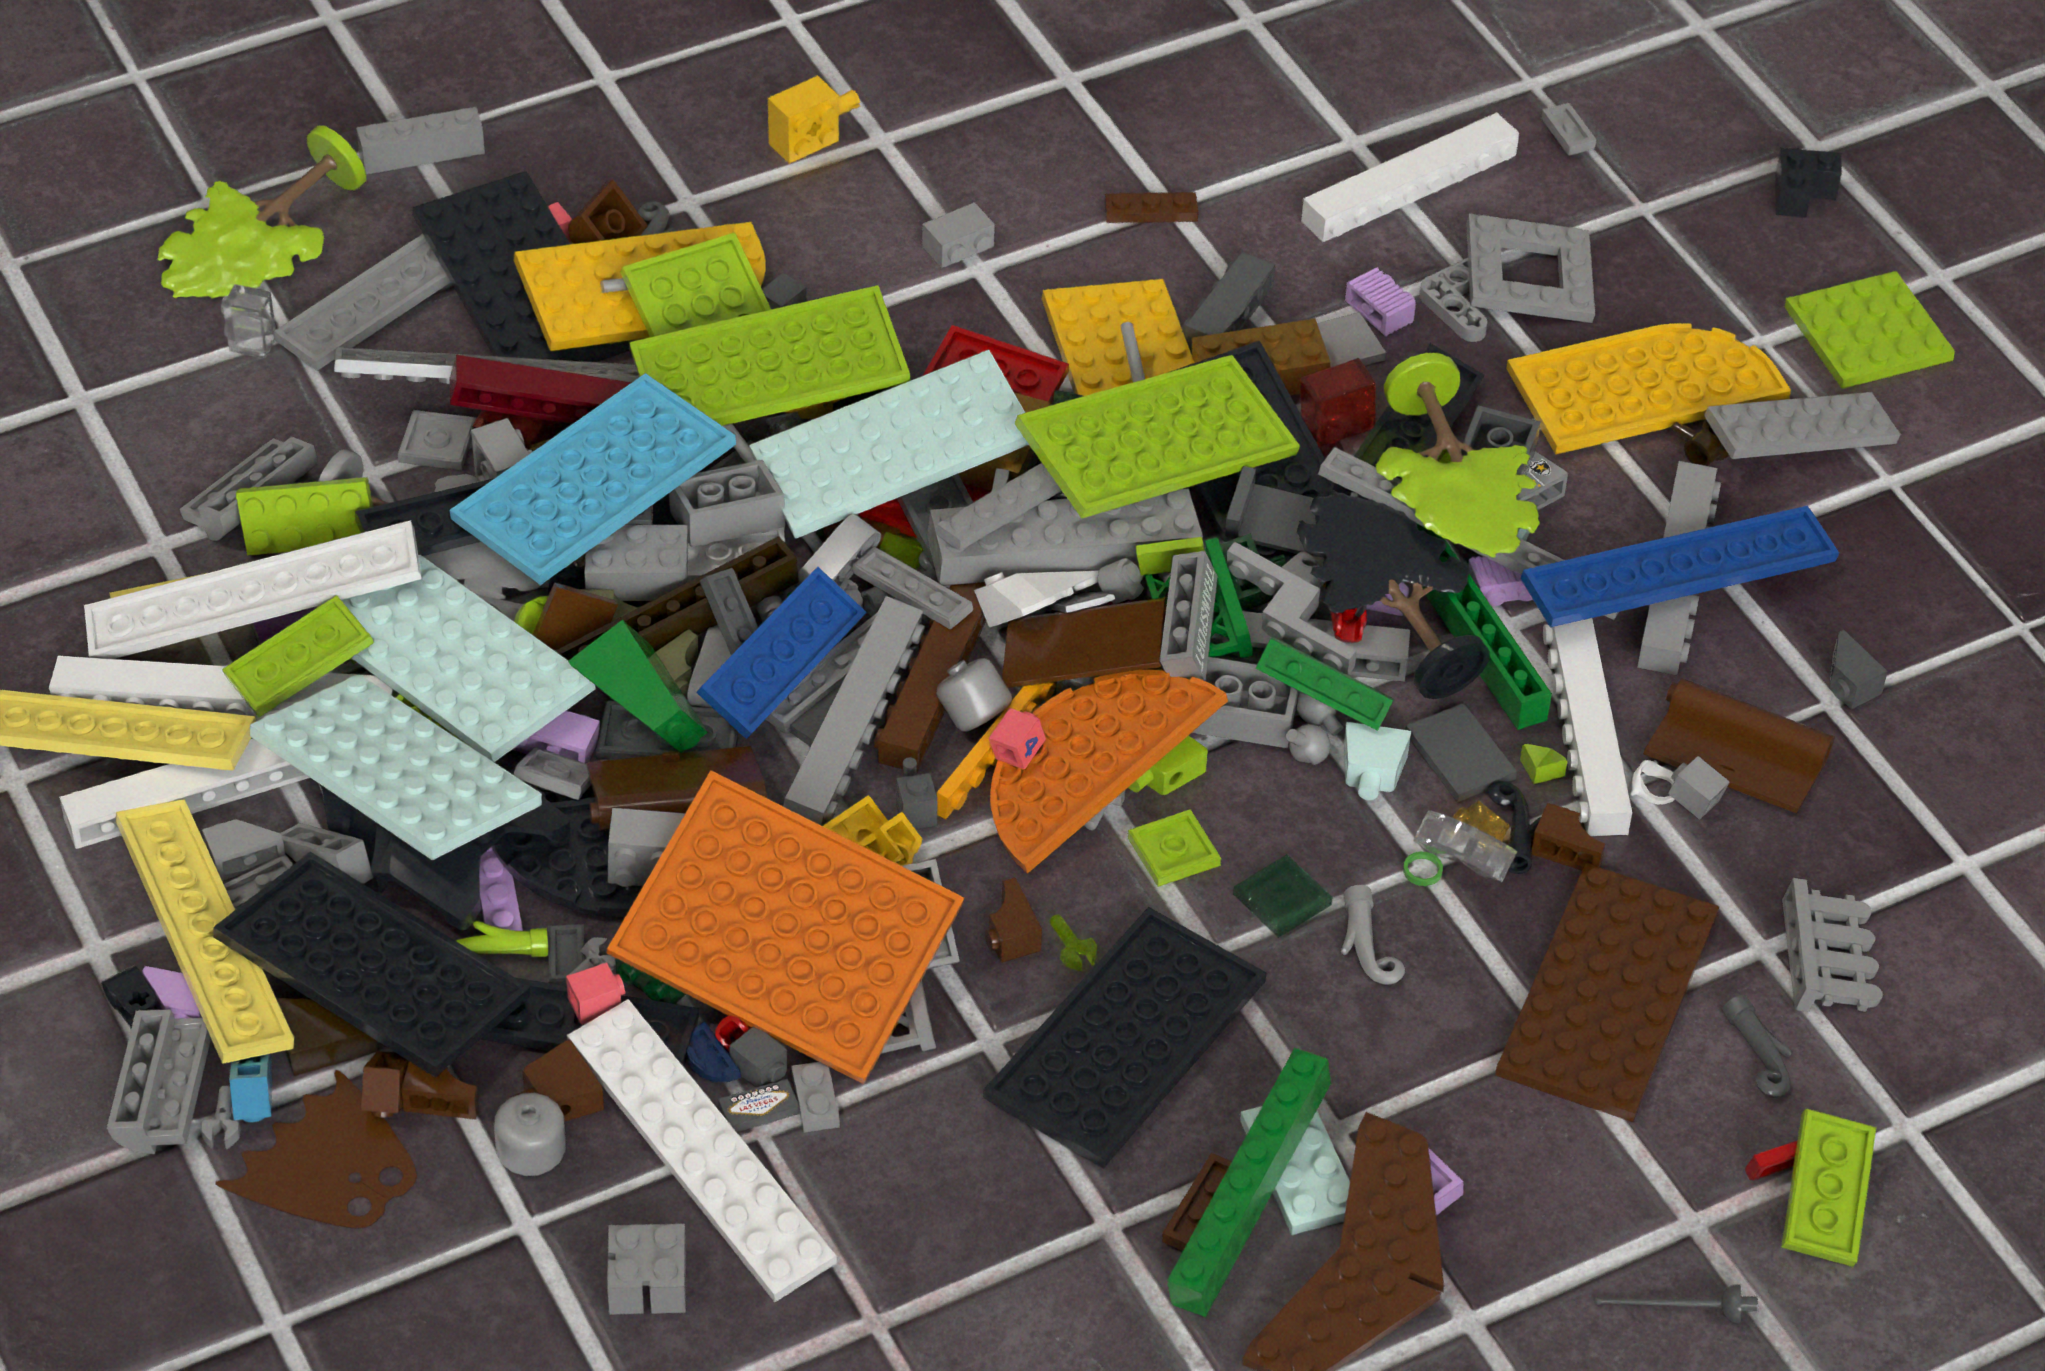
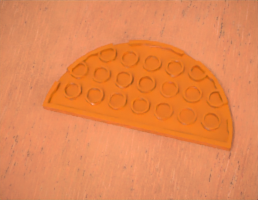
[990,669,1228,874]

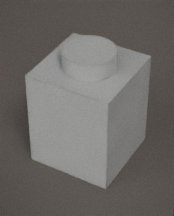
[1668,756,1730,820]

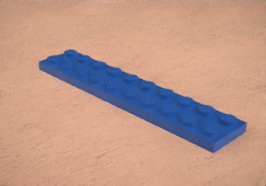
[1520,506,1839,628]

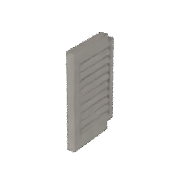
[1045,591,1115,613]

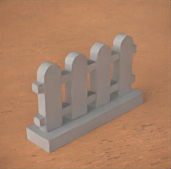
[1782,878,1883,1012]

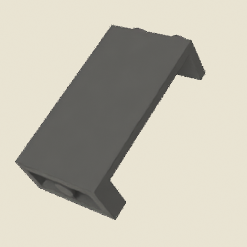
[1225,466,1358,559]

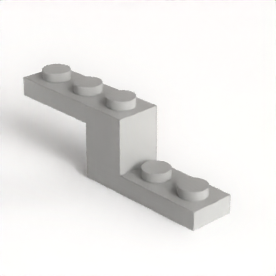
[1227,541,1357,676]

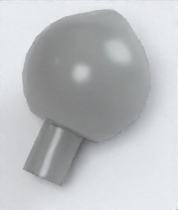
[1296,692,1343,736]
[1286,724,1331,765]

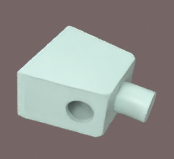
[1343,722,1411,800]

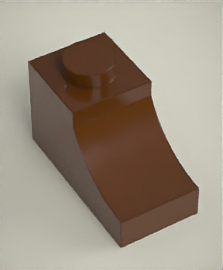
[1532,803,1606,871]
[985,877,1042,963]
[361,1051,409,1117]
[401,1061,479,1120]

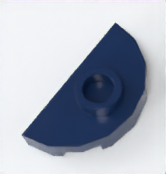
[687,1021,741,1082]

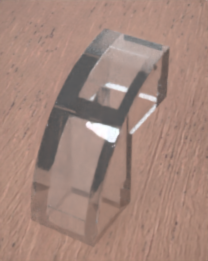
[1413,810,1517,882]

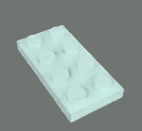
[1240,1106,1350,1235]

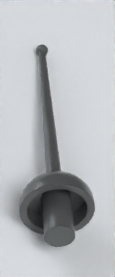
[1594,1285,1758,1323]

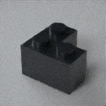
[1775,148,1842,218]

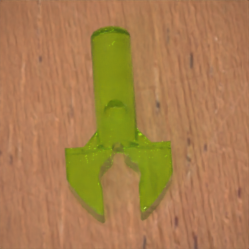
[1049,914,1097,971]

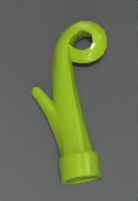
[455,921,548,957]

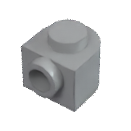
[1098,558,1144,604]

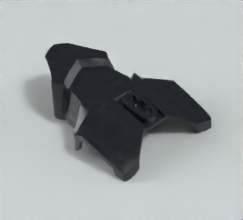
[317,770,571,930]

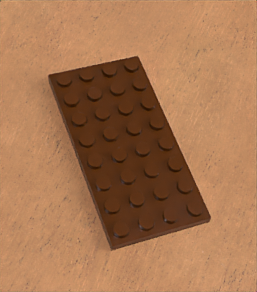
[1495,863,1720,1122]

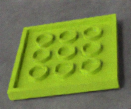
[620,233,771,337]
[1785,271,1955,389]

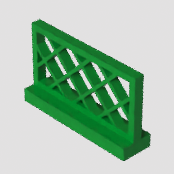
[1144,537,1253,659]
[1255,637,1394,731]

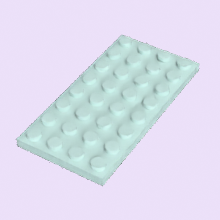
[749,350,1029,539]
[341,555,596,762]
[250,674,542,860]

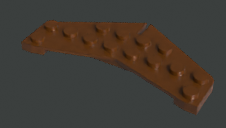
[1243,1112,1444,1371]

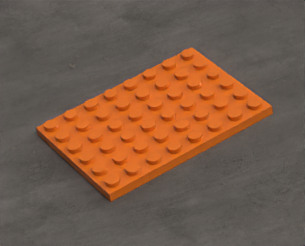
[607,770,965,1084]

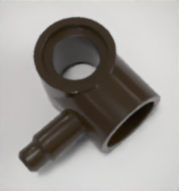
[1671,419,1729,466]

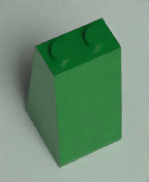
[568,620,708,753]

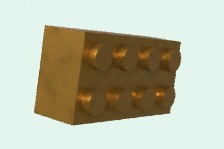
[1192,318,1331,395]

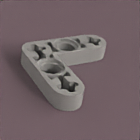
[1419,258,1488,342]

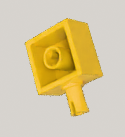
[768,76,860,164]

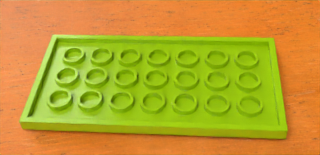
[629,285,911,426]
[1015,355,1300,518]

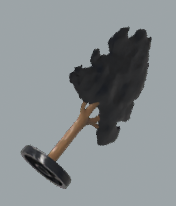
[1297,490,1490,699]

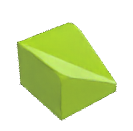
[1520,744,1567,784]

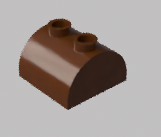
[569,179,648,244]

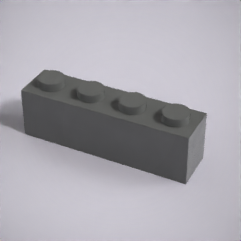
[1182,252,1275,351]

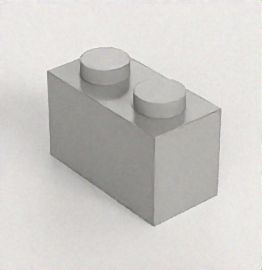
[922,202,995,268]

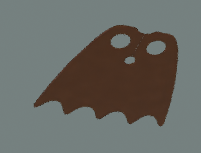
[215,1070,417,1228]

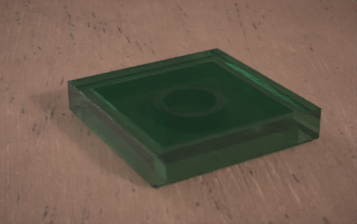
[1233,854,1333,938]

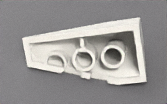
[974,571,1099,628]

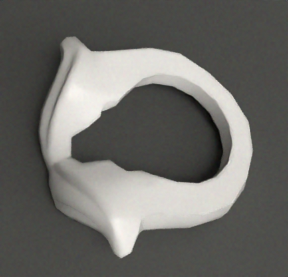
[1630,760,1675,805]

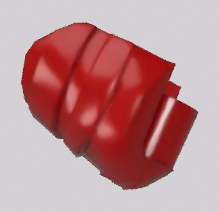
[1331,608,1367,643]
[715,1015,752,1053]

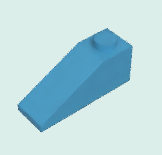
[229,1054,272,1122]

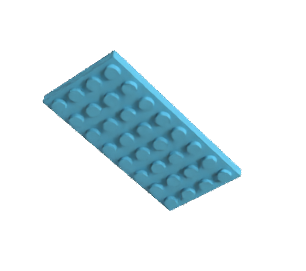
[450,373,736,585]

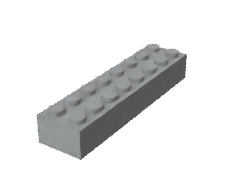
[927,489,1203,585]

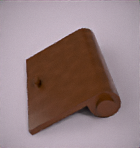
[1002,597,1168,688]
[1643,678,1835,814]
[586,746,767,830]

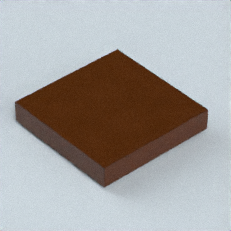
[532,583,618,651]

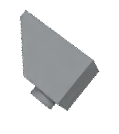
[202,819,285,881]

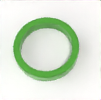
[1403,851,1443,886]

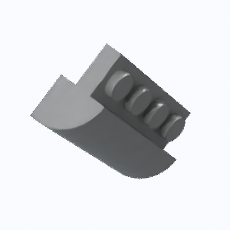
[180,436,317,541]
[107,1010,211,1154]

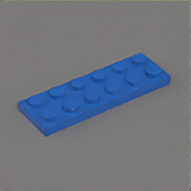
[696,567,867,739]

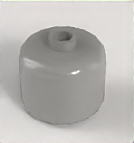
[936,658,1012,731]
[494,1093,566,1176]

